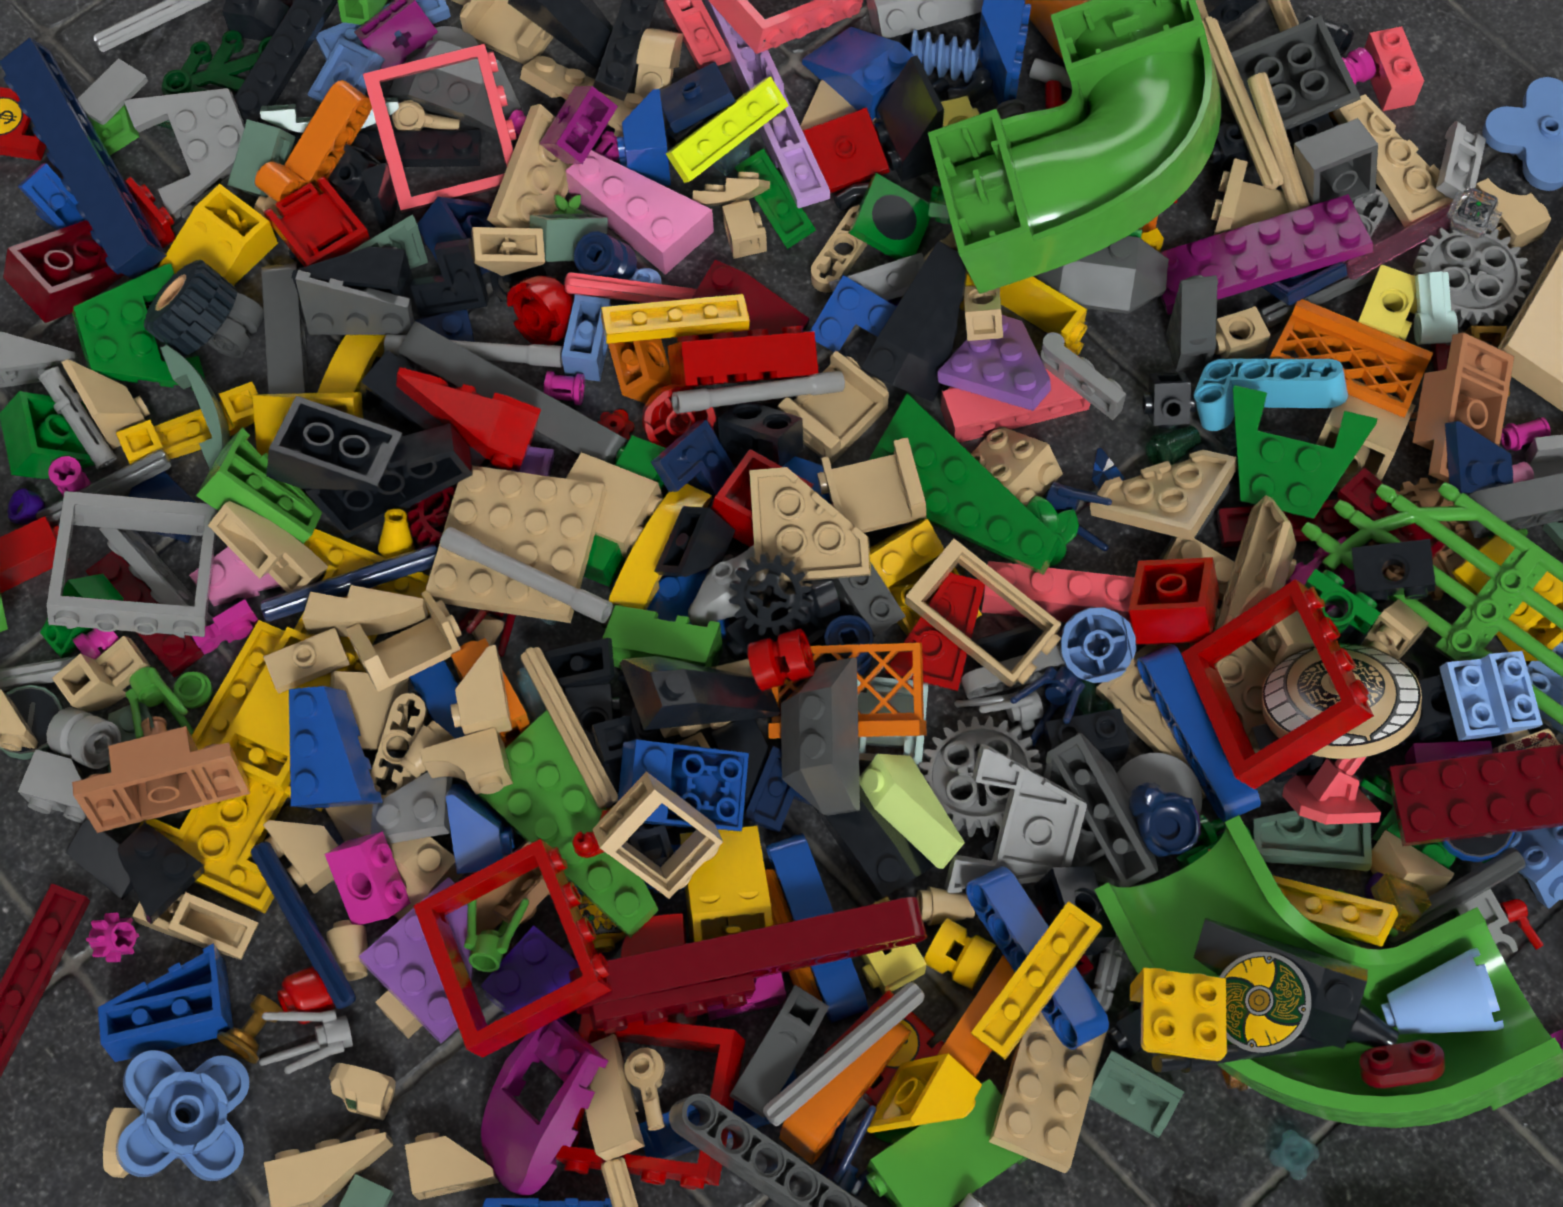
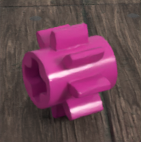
[86,912,139,962]

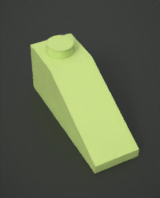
[859,754,965,869]

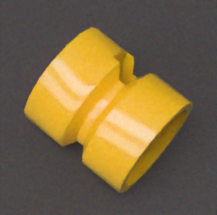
[924,918,996,991]

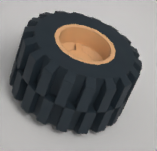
[144,260,237,357]

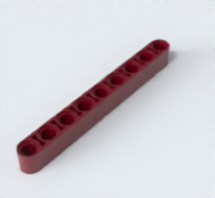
[568,897,927,1014]

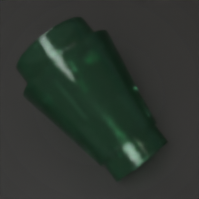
[1145,425,1201,465]

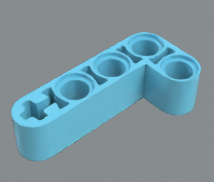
[1194,359,1348,431]

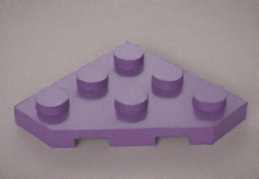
[938,315,1051,411]
[359,877,473,1044]

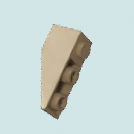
[264,1129,393,1207]

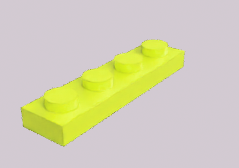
[666,76,789,183]

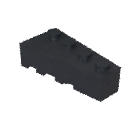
[305,423,473,539]

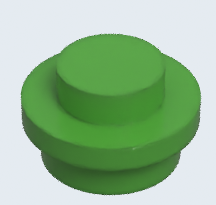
[174,672,213,709]

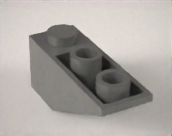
[1165,275,1218,372]
[729,985,829,1118]

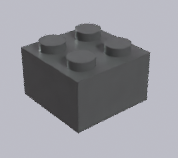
[1294,118,1378,206]

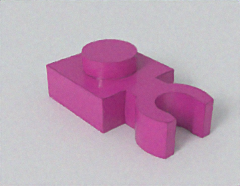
[192,599,259,655]

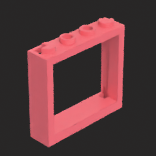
[708,0,863,54]
[363,44,517,213]

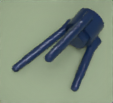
[1046,481,1112,551]
[1010,666,1085,750]
[819,1105,893,1197]

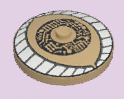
[1262,643,1422,759]

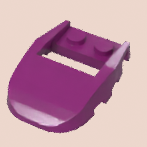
[481,1018,608,1196]

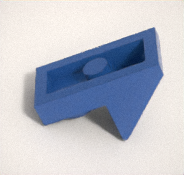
[18,163,85,230]

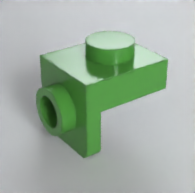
[87,105,139,155]

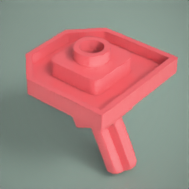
[1282,757,1381,825]

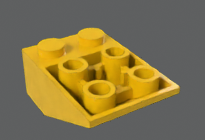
[158,184,278,286]
[252,392,363,456]
[870,519,982,637]
[1452,535,1563,661]
[680,826,773,943]

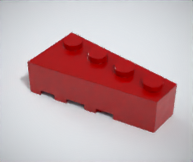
[668,326,819,387]

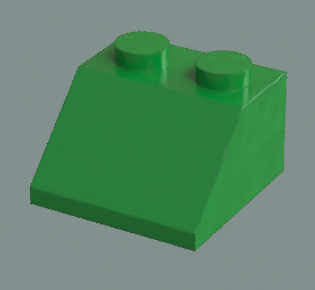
[0,391,95,479]

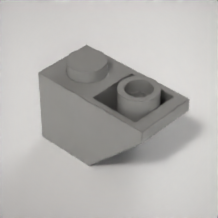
[18,749,87,823]

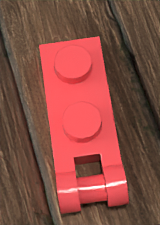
[663,0,731,70]

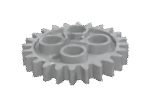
[1413,222,1531,327]
[919,716,1044,837]

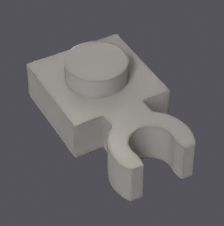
[1454,889,1518,953]

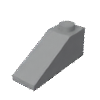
[0,332,83,388]

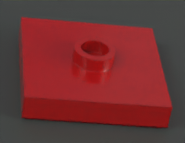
[803,107,890,194]

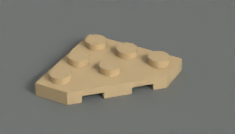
[1090,450,1238,541]
[749,467,871,582]

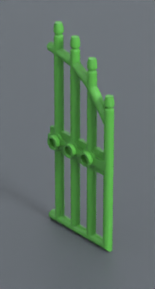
[1301,482,1563,741]

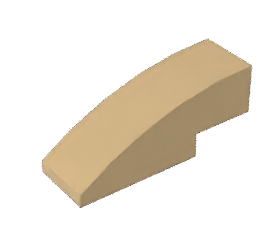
[208,501,328,592]
[302,585,428,637]
[132,892,258,960]
[585,1034,645,1161]

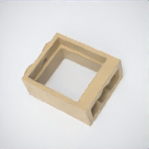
[592,771,723,899]

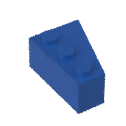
[98,943,233,1062]

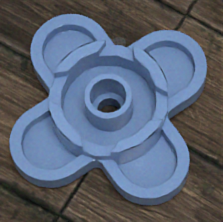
[1482,77,1563,191]
[116,1050,249,1181]

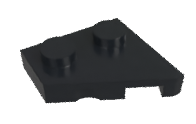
[117,822,204,924]

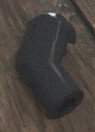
[834,182,870,211]

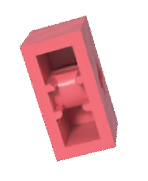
[1364,26,1424,111]

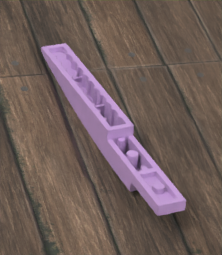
[705,0,830,209]

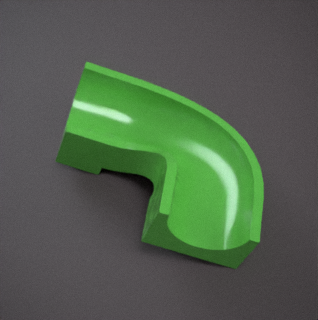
[928,0,1221,294]
[1094,815,1563,1128]

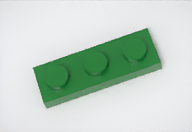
[735,149,816,249]

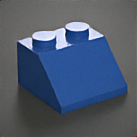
[617,89,671,186]
[446,783,515,874]

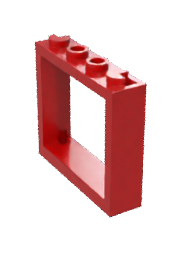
[1181,579,1374,789]
[413,838,612,1058]
[555,1014,746,1190]

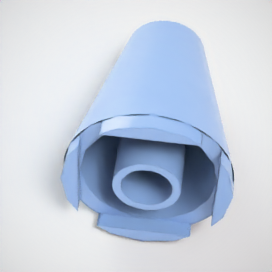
[1381,948,1504,1034]

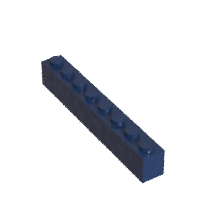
[0,38,167,279]

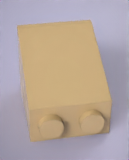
[1316,379,1416,493]

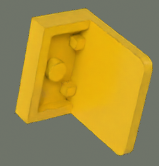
[1130,968,1227,1061]

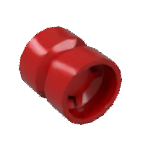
[747,628,815,691]

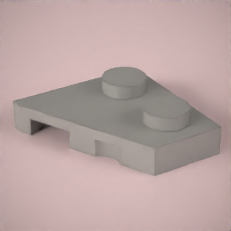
[370,772,453,844]

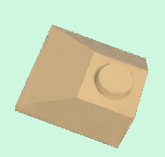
[61,359,150,450]

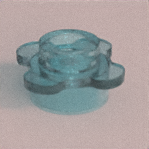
[1270,1130,1319,1180]

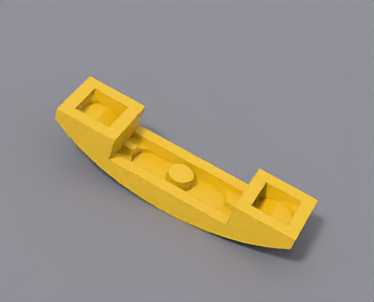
[317,335,386,393]
[116,381,258,464]
[609,484,712,610]

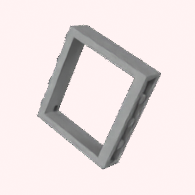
[47,491,218,638]

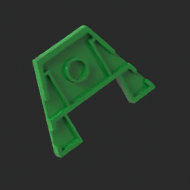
[72,264,206,390]
[1233,385,1378,519]

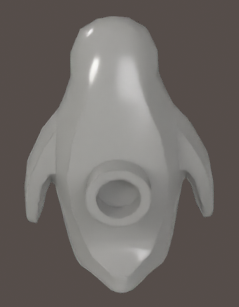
[688,545,772,627]

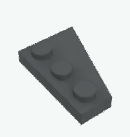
[295,270,414,335]

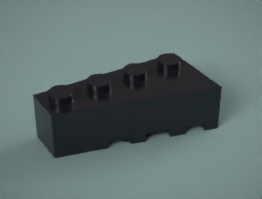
[360,350,491,467]

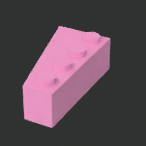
[566,150,714,275]

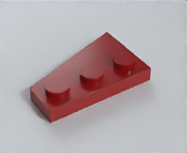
[885,573,985,692]

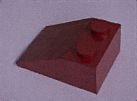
[3,220,124,323]
[691,260,809,340]

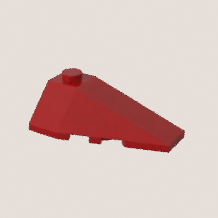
[396,367,541,472]

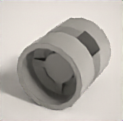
[46,707,121,769]

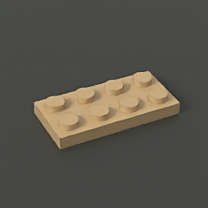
[487,104,573,228]
[989,1012,1106,1173]

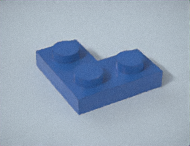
[810,275,896,352]

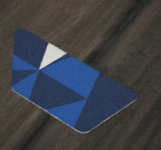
[1092,448,1126,490]

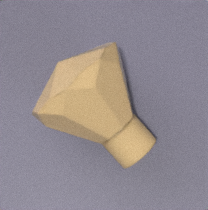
[468,615,504,646]

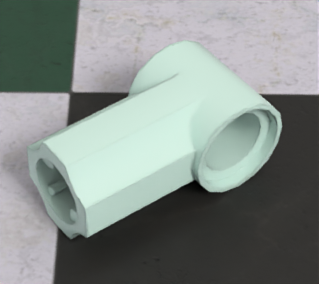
[1414,271,1458,345]

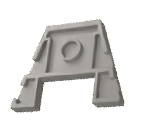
[124,88,245,220]
[944,744,1087,893]

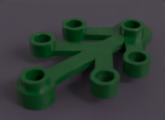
[162,30,272,95]

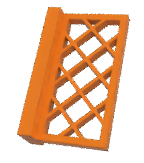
[1269,299,1433,418]
[768,643,927,739]

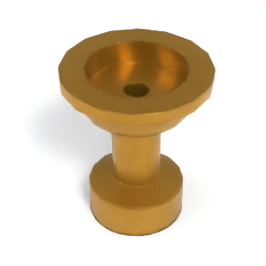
[217,994,283,1063]

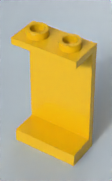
[960,273,1087,356]

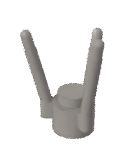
[954,690,1043,761]
[259,1009,353,1074]

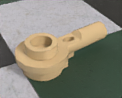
[392,100,461,131]
[624,1047,665,1131]

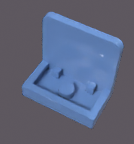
[1499,826,1563,909]

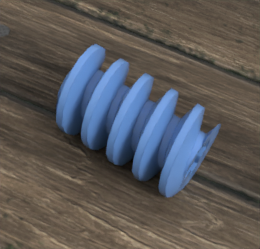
[910,29,981,83]

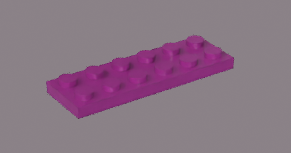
[1159,194,1373,315]

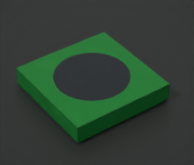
[848,173,931,260]

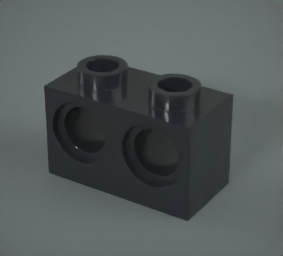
[718,402,804,466]

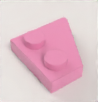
[189,547,284,606]

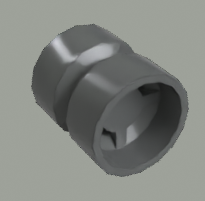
[207,293,264,358]

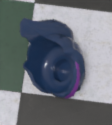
[1129,782,1201,857]

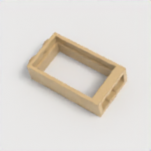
[905,539,1061,688]

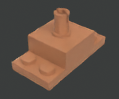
[1409,332,1515,483]
[72,716,250,833]

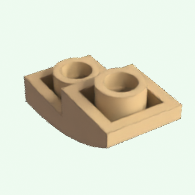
[692,172,770,206]

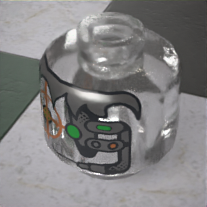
[1446,187,1503,239]

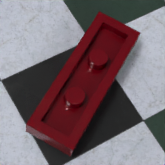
[1337,467,1446,559]

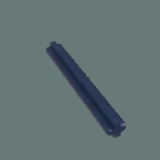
[260,544,438,622]
[251,841,356,1009]

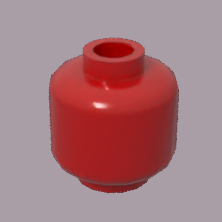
[277,965,336,1025]

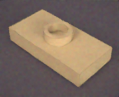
[263,628,350,694]

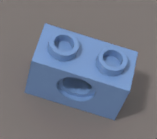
[561,294,611,381]

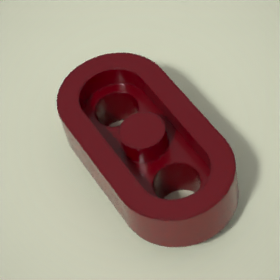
[1359,1040,1445,1088]

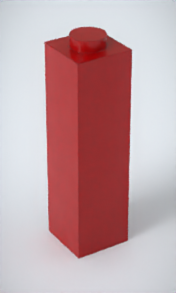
[0,516,69,593]

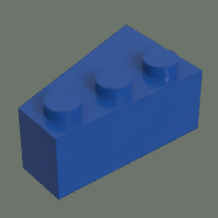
[289,686,383,809]

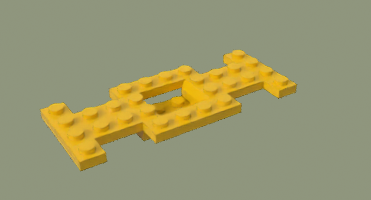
[138,529,430,914]

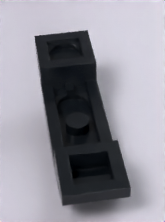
[592,715,674,867]

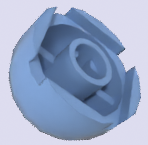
[1059,607,1136,683]

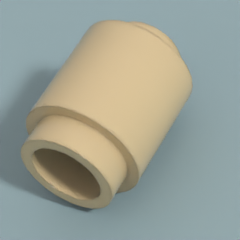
[326,920,368,981]

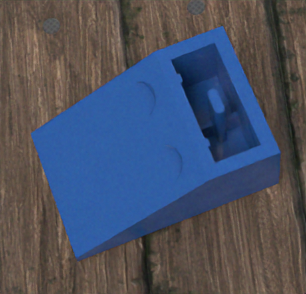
[978,0,1031,105]
[618,740,749,831]

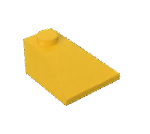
[867,1053,982,1133]

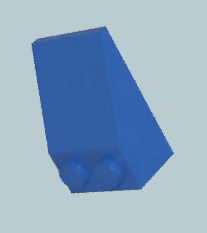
[802,27,922,120]

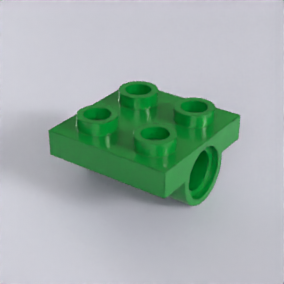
[1304,569,1381,635]

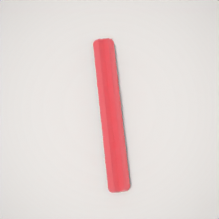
[564,272,697,303]

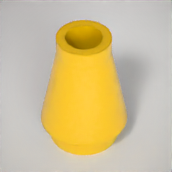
[378,509,415,559]

